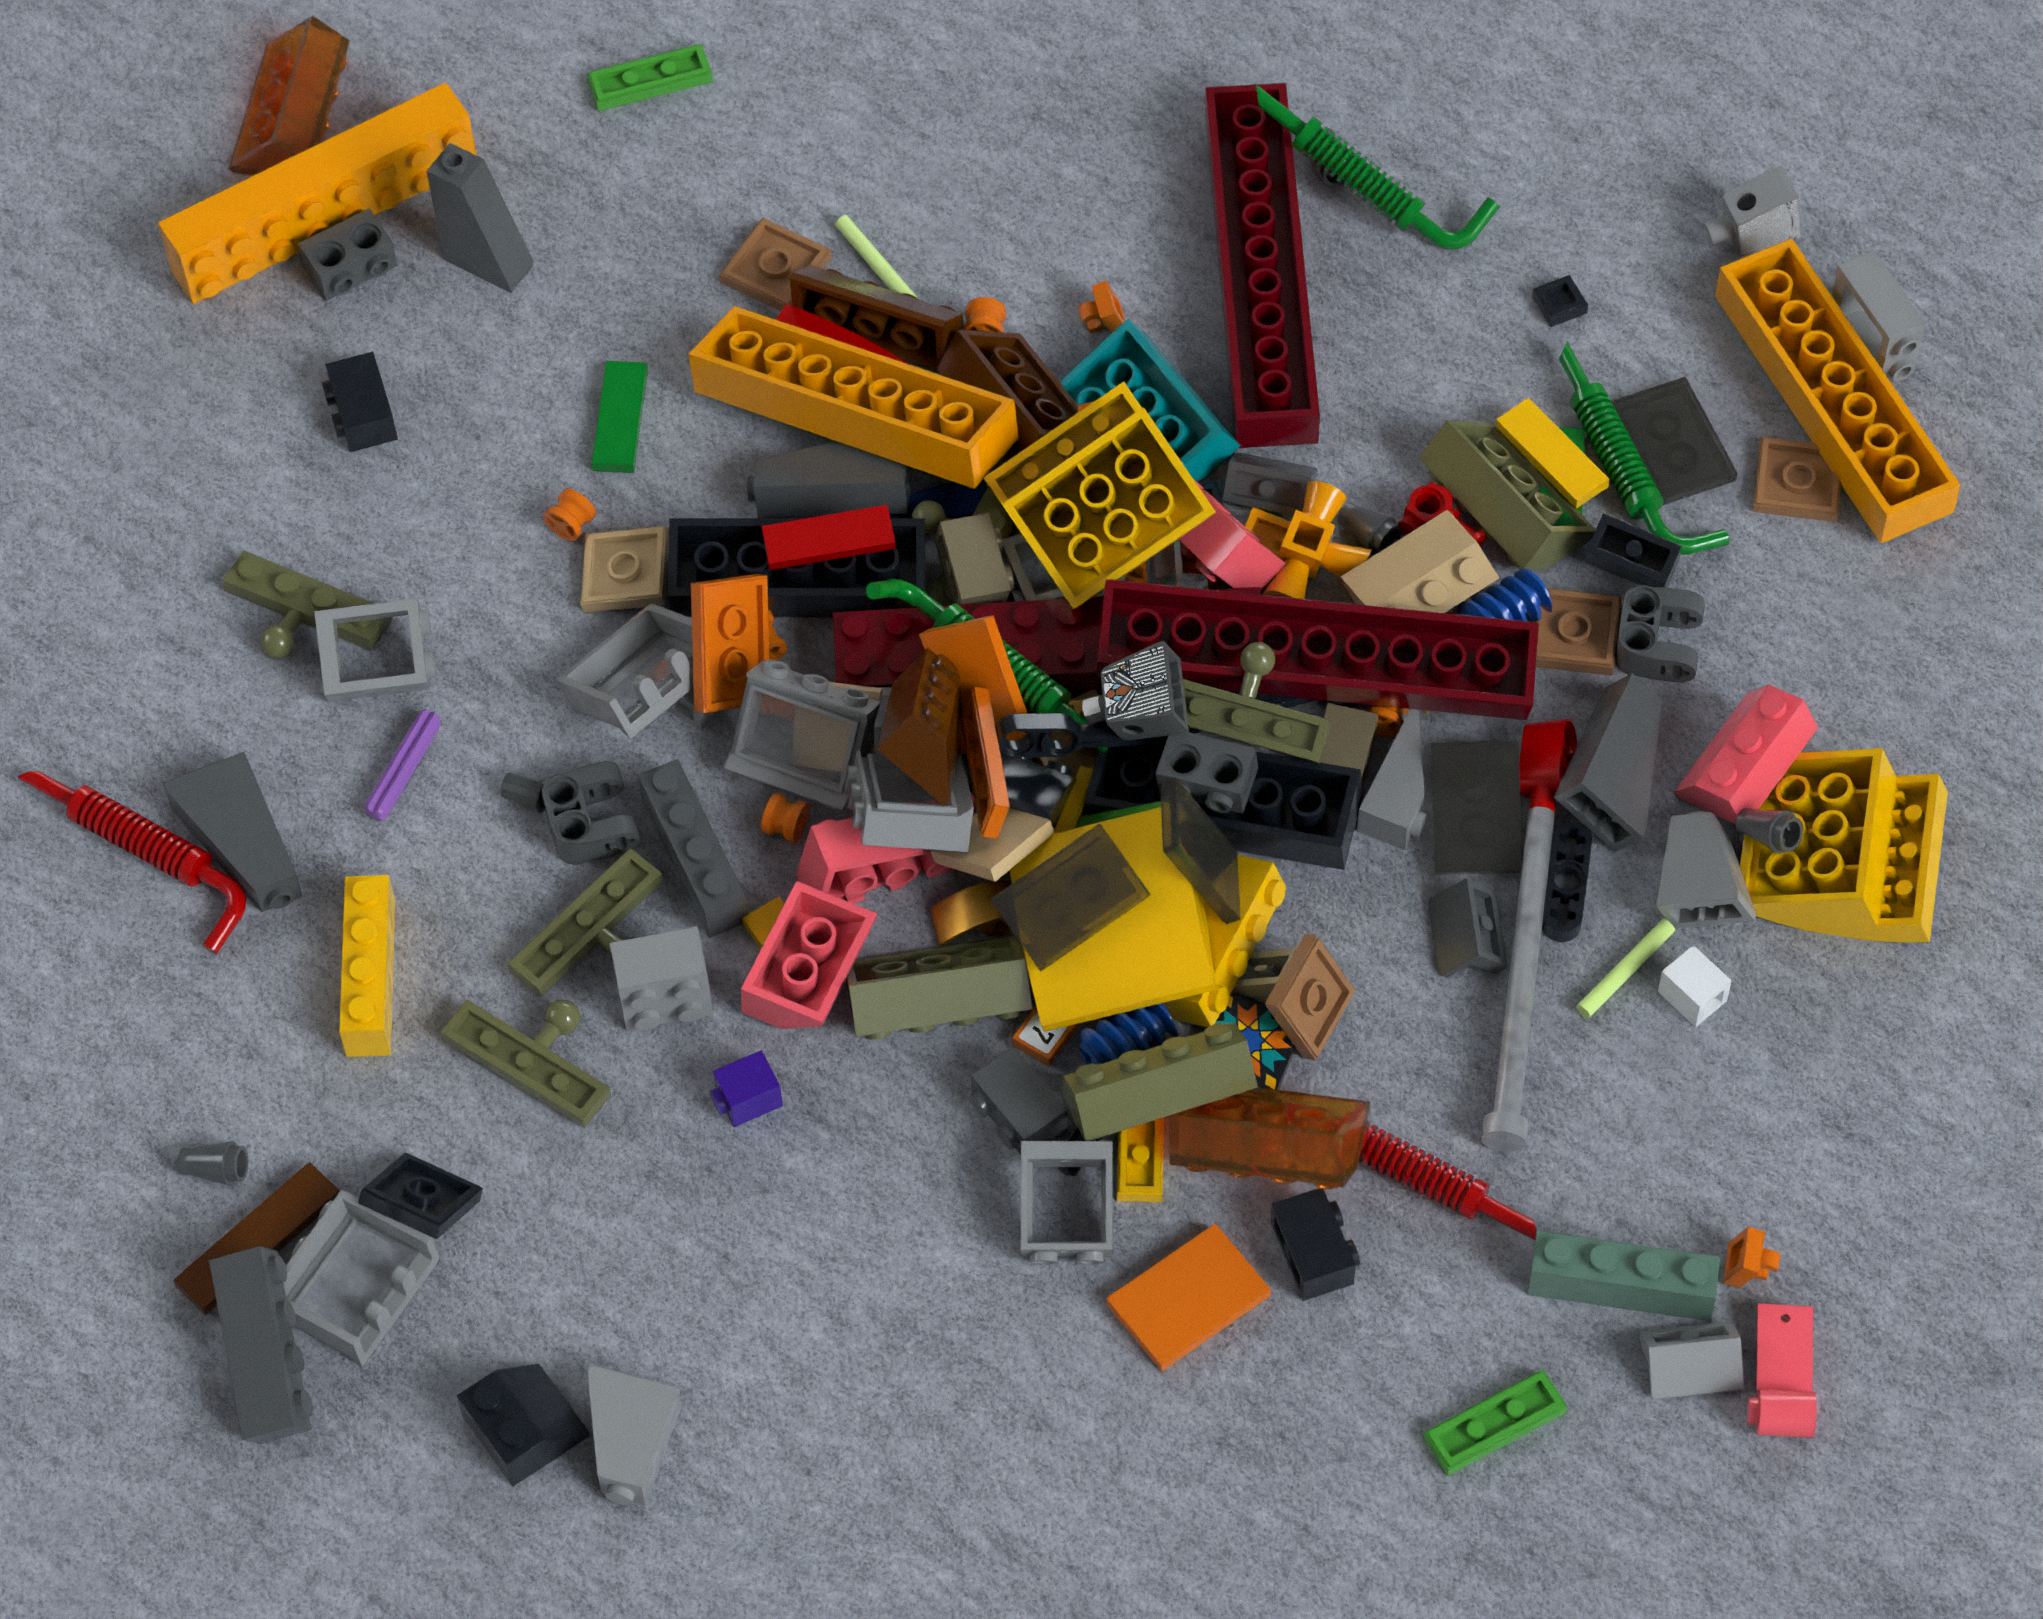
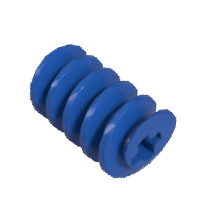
[1457,568,1553,622]
[1079,1003,1178,1065]

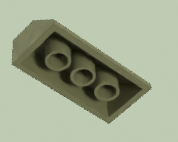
[1419,420,1596,570]
[846,934,1032,1040]
[1062,1022,1258,1141]

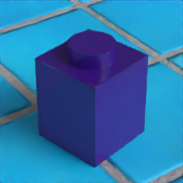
[710,1050,783,1127]

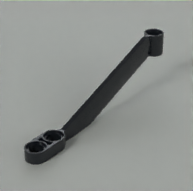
[996,690,1359,758]

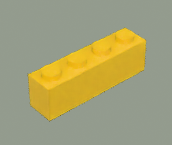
[1163,853,1287,1027]
[339,875,396,1057]

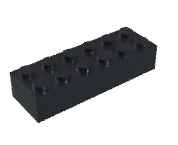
[668,518,925,617]
[1084,742,1363,870]

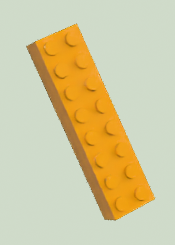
[158,82,477,304]
[1715,238,1961,544]
[688,306,1019,489]

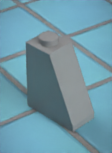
[1656,811,1756,928]
[587,1364,682,1506]

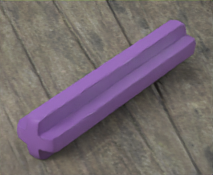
[364,709,441,821]

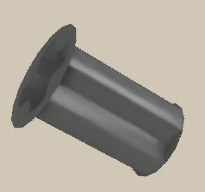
[500,772,545,813]

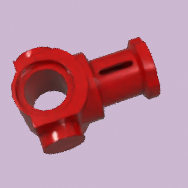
[1397,481,1487,547]

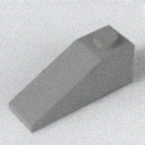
[1357,709,1428,850]

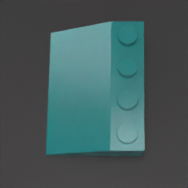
[1060,319,1241,481]

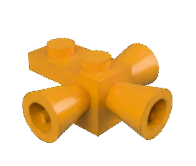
[1245,481,1372,599]

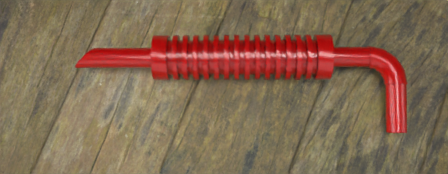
[18,771,246,954]
[1249,1102,1537,1240]

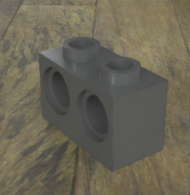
[298,208,397,301]
[1156,732,1258,814]

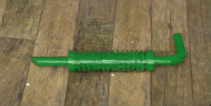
[1256,85,1500,250]
[1559,341,1729,555]
[866,579,1108,753]

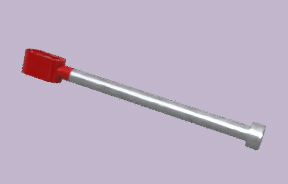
[1481,719,1577,1152]

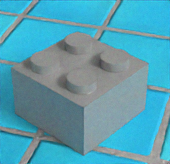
[610,926,713,1031]

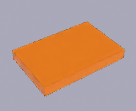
[691,574,769,713]
[919,615,1028,755]
[1106,1223,1271,1372]

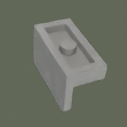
[1640,1321,1743,1399]

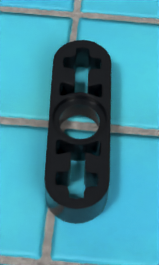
[1542,822,1592,942]

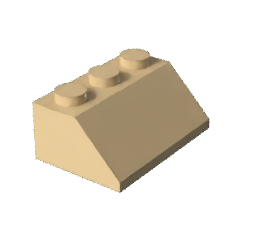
[1339,510,1499,613]

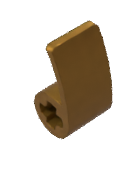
[931,879,1019,946]

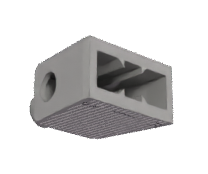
[1704,165,1802,256]

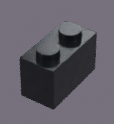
[321,351,398,452]
[1585,513,1682,588]
[1271,1187,1360,1301]

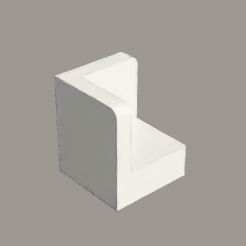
[1658,947,1731,1027]

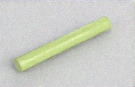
[835,215,917,298]
[1576,919,1675,1018]

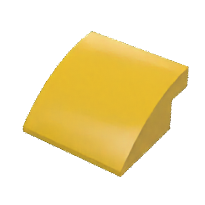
[984,381,1216,610]
[1740,748,1948,943]
[1010,803,1217,1032]

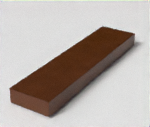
[173,1162,340,1315]

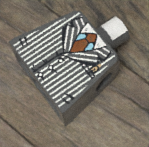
[1082,641,1189,740]

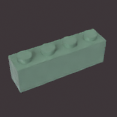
[1528,1230,1721,1321]

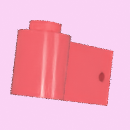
[1747,1303,1817,1438]

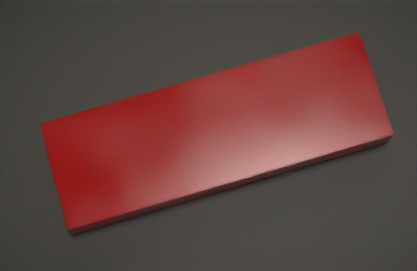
[762,505,895,570]

